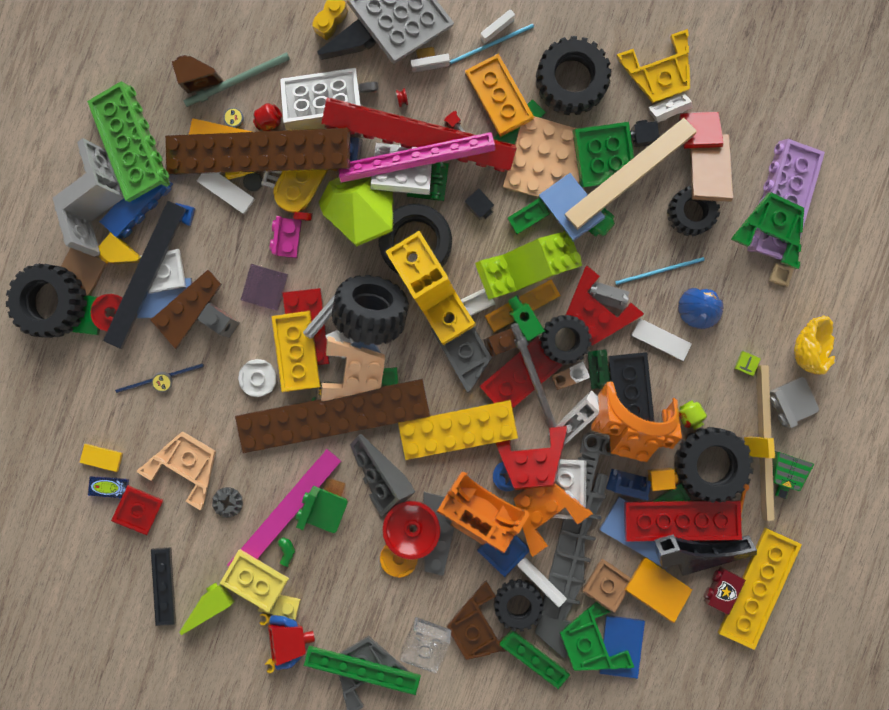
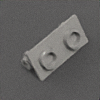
[589,282,629,310]

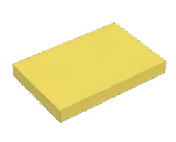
[220,549,289,613]

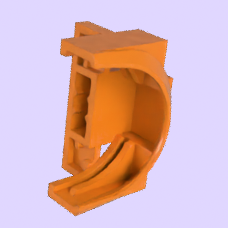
[591,382,682,462]
[436,472,530,553]

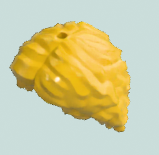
[794,315,835,375]

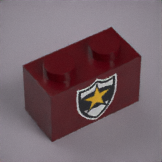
[704,566,746,615]

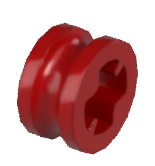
[396,88,409,107]

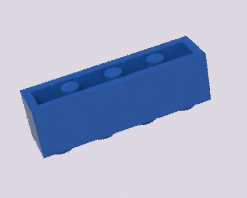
[99,179,173,239]

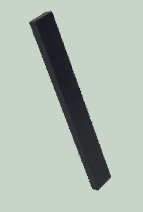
[103,201,187,349]

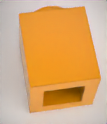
[648,468,678,491]

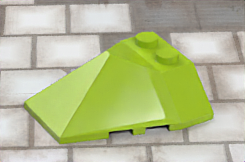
[318,176,394,247]

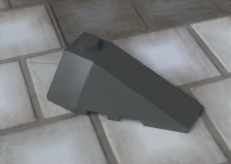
[350,434,415,517]

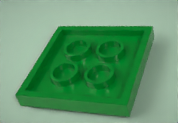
[572,122,634,188]

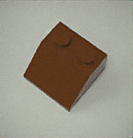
[171,55,224,93]

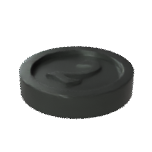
[243,172,262,192]

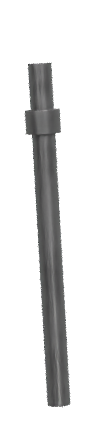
[511,323,556,428]

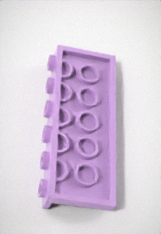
[747,139,825,260]

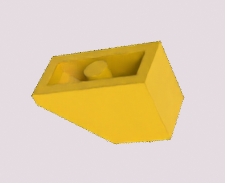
[98,232,141,264]

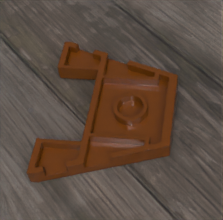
[446,580,517,660]

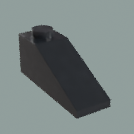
[317,19,376,60]

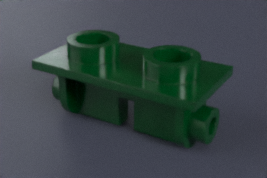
[588,349,610,389]

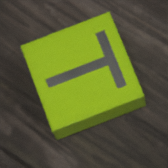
[734,351,761,376]

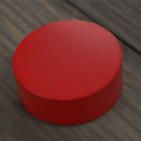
[293,212,313,221]

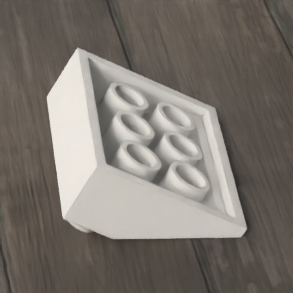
[281,68,361,130]

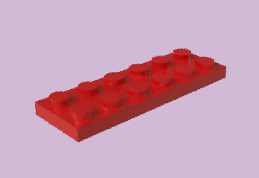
[624,500,742,541]

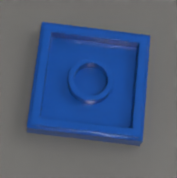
[477,535,530,577]

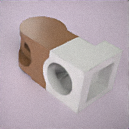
[551,361,590,390]

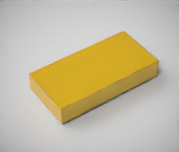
[744,437,775,458]
[80,444,123,472]

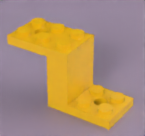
[386,231,476,345]

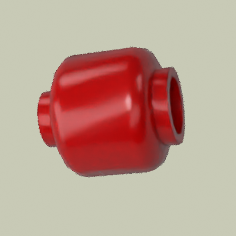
[253,103,282,131]

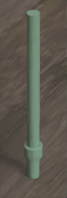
[183,52,290,107]

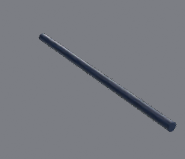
[115,363,204,393]

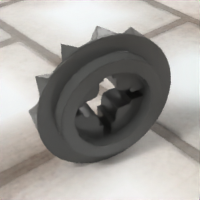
[212,487,243,518]

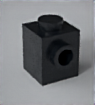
[630,120,660,147]

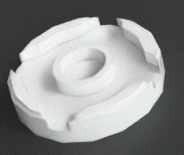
[238,359,277,397]

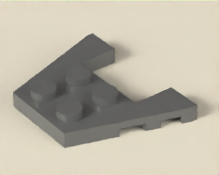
[339,636,410,710]

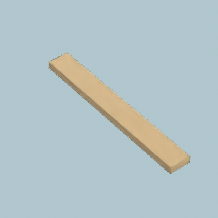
[565,118,697,230]
[756,365,775,521]

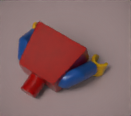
[259,613,315,673]

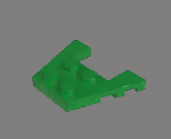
[731,192,804,269]
[559,601,634,671]

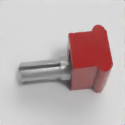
[444,111,465,132]

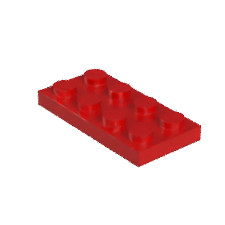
[282,288,330,365]
[480,337,563,408]

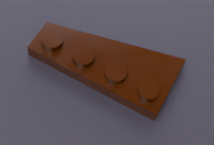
[151,270,222,349]

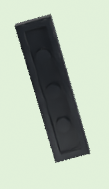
[151,547,176,626]

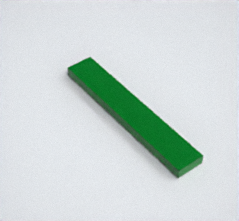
[304,645,421,695]

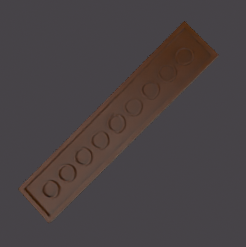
[165,128,350,175]
[235,378,430,453]

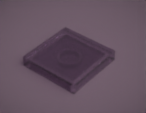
[240,264,288,311]

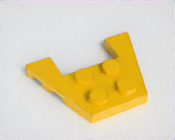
[616,29,690,104]

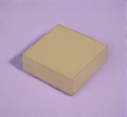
[768,263,794,287]

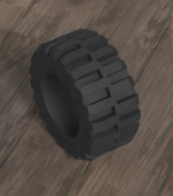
[536,36,611,115]
[6,263,87,338]
[331,275,409,345]
[674,427,754,503]

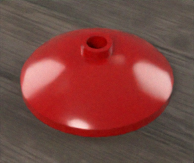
[383,501,441,560]

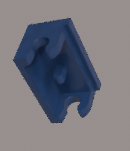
[606,468,651,501]

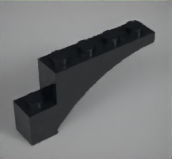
[655,535,757,576]

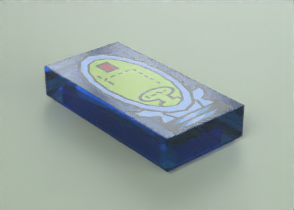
[88,476,129,498]

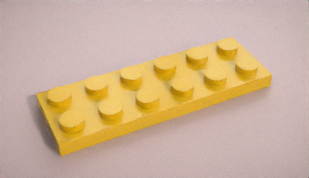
[398,400,518,460]
[718,528,802,650]

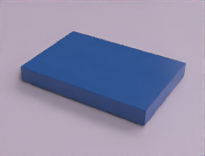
[599,615,645,679]

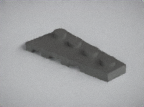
[424,492,455,576]

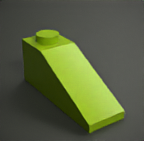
[179,582,235,635]

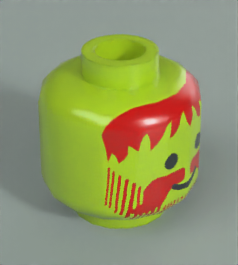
[679,400,707,430]

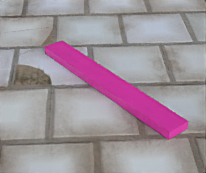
[339,132,495,182]
[227,449,341,566]

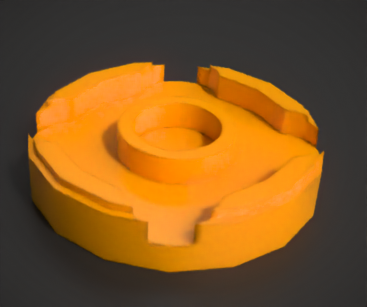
[380,545,418,578]

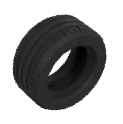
[378,203,452,275]

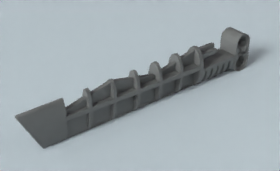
[535,432,615,658]

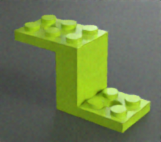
[475,231,583,300]

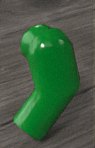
[278,537,295,567]

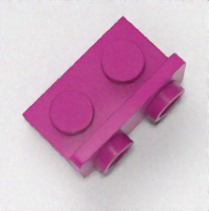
[269,216,302,258]

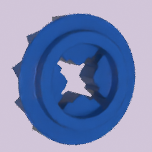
[493,461,515,491]

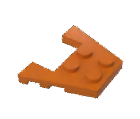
[514,484,593,557]

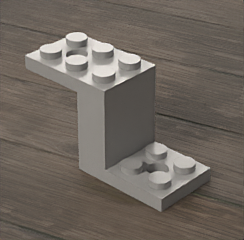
[53,138,124,257]

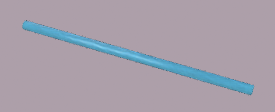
[450,24,534,64]
[615,257,705,285]

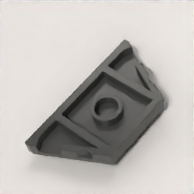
[431,327,492,393]

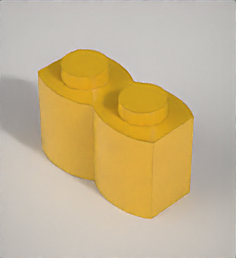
[312,0,348,40]

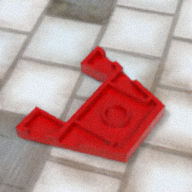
[565,265,644,346]
[495,426,568,490]

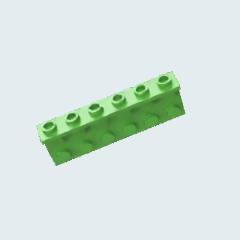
[87,81,170,202]

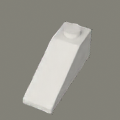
[548,390,599,445]

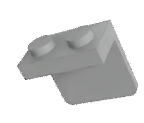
[770,377,819,428]

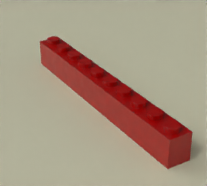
[321,97,517,172]

